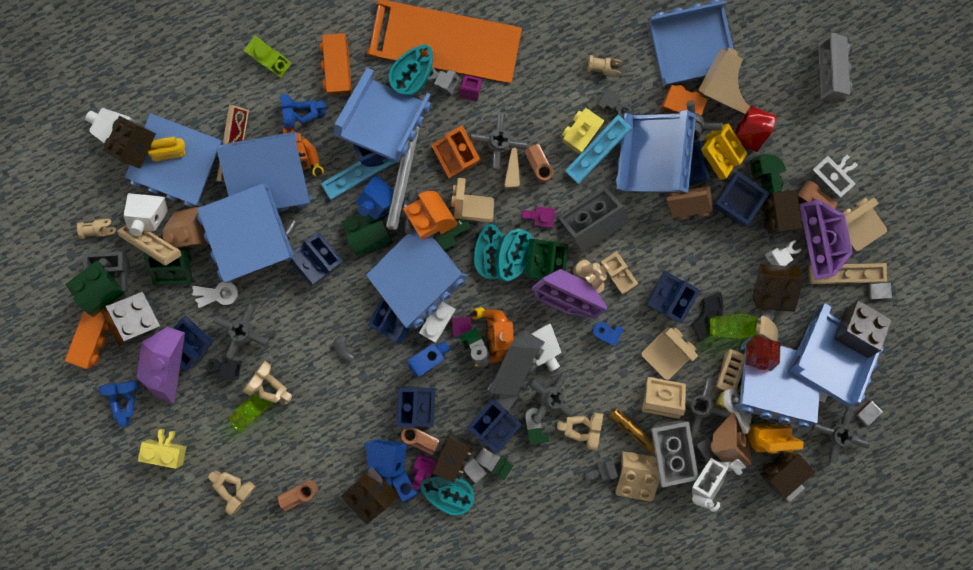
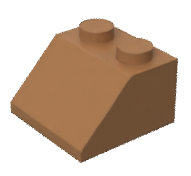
[666,186,713,220]
[162,206,208,249]
[711,413,751,466]

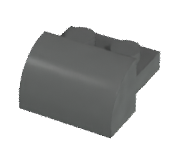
[83,251,130,292]

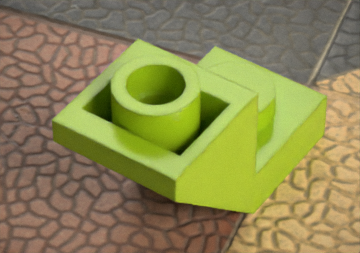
[244,35,291,78]

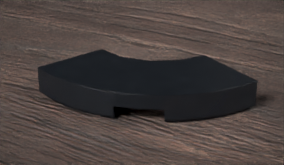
[692,292,724,342]

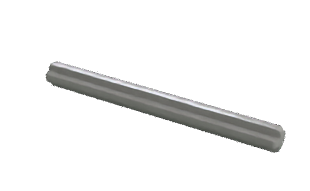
[386,127,420,230]

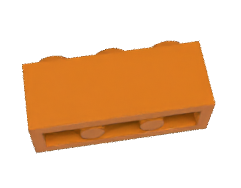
[320,33,352,96]
[65,310,110,369]

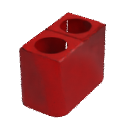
[735,106,777,153]

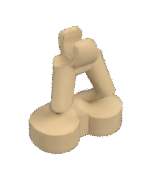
[573,260,610,294]
[243,361,292,405]
[557,412,603,451]
[208,471,256,516]

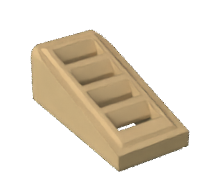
[504,148,520,189]
[716,349,745,391]

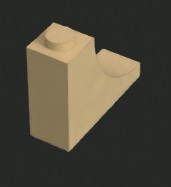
[698,47,750,114]

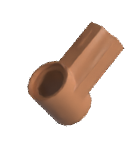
[524,143,553,183]
[797,180,837,209]
[401,427,439,455]
[278,480,318,511]

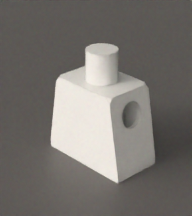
[85,108,137,143]
[124,193,168,236]
[531,323,561,372]

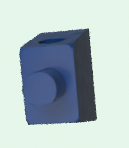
[356,174,394,220]
[406,341,451,378]
[366,439,407,486]

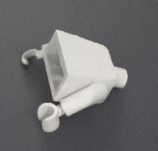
[692,458,746,512]

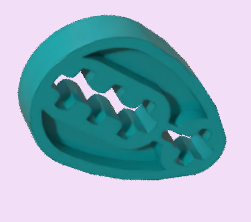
[389,44,434,96]
[474,224,508,280]
[495,229,534,282]
[420,475,474,516]

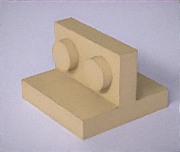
[642,377,686,419]

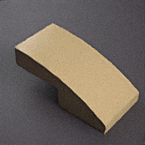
[601,251,638,296]

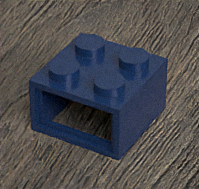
[713,171,770,227]

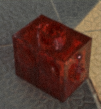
[745,335,781,371]

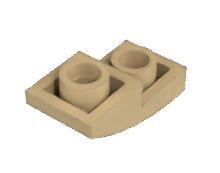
[756,316,778,345]

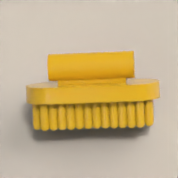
[148,136,185,162]

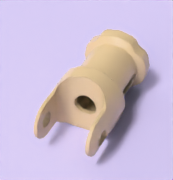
[587,55,622,77]
[77,219,116,239]

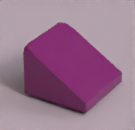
[459,75,483,102]
[452,317,472,337]

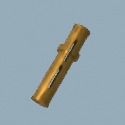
[608,408,655,454]

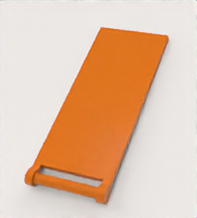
[366,0,522,83]

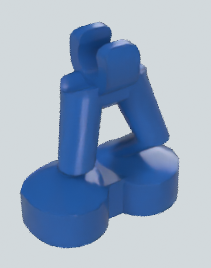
[280,94,326,130]
[98,380,138,427]

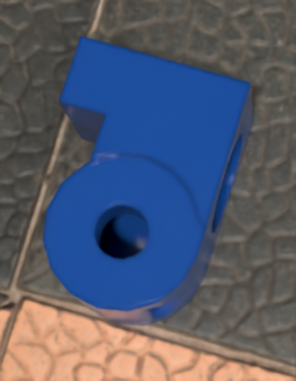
[592,322,624,346]
[392,469,420,502]

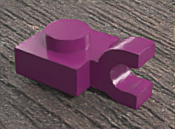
[521,206,555,228]
[411,454,437,490]

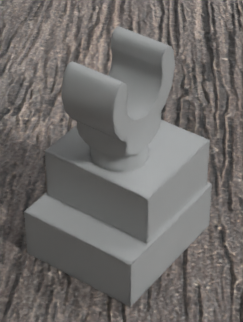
[428,67,460,95]

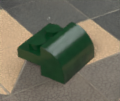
[750,154,786,194]
[341,213,393,259]
[435,220,471,252]
[525,238,569,280]
[143,249,193,285]
[65,261,125,317]

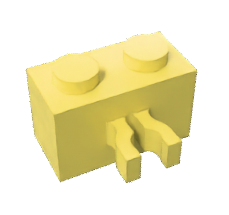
[562,108,604,154]
[138,429,187,469]

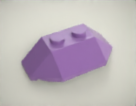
[799,200,853,280]
[532,269,607,319]
[137,327,185,404]

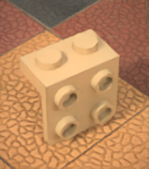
[451,178,494,222]
[841,197,887,251]
[641,327,698,380]
[616,451,660,501]

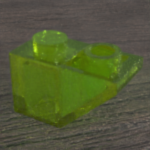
[710,313,757,339]
[228,392,274,433]

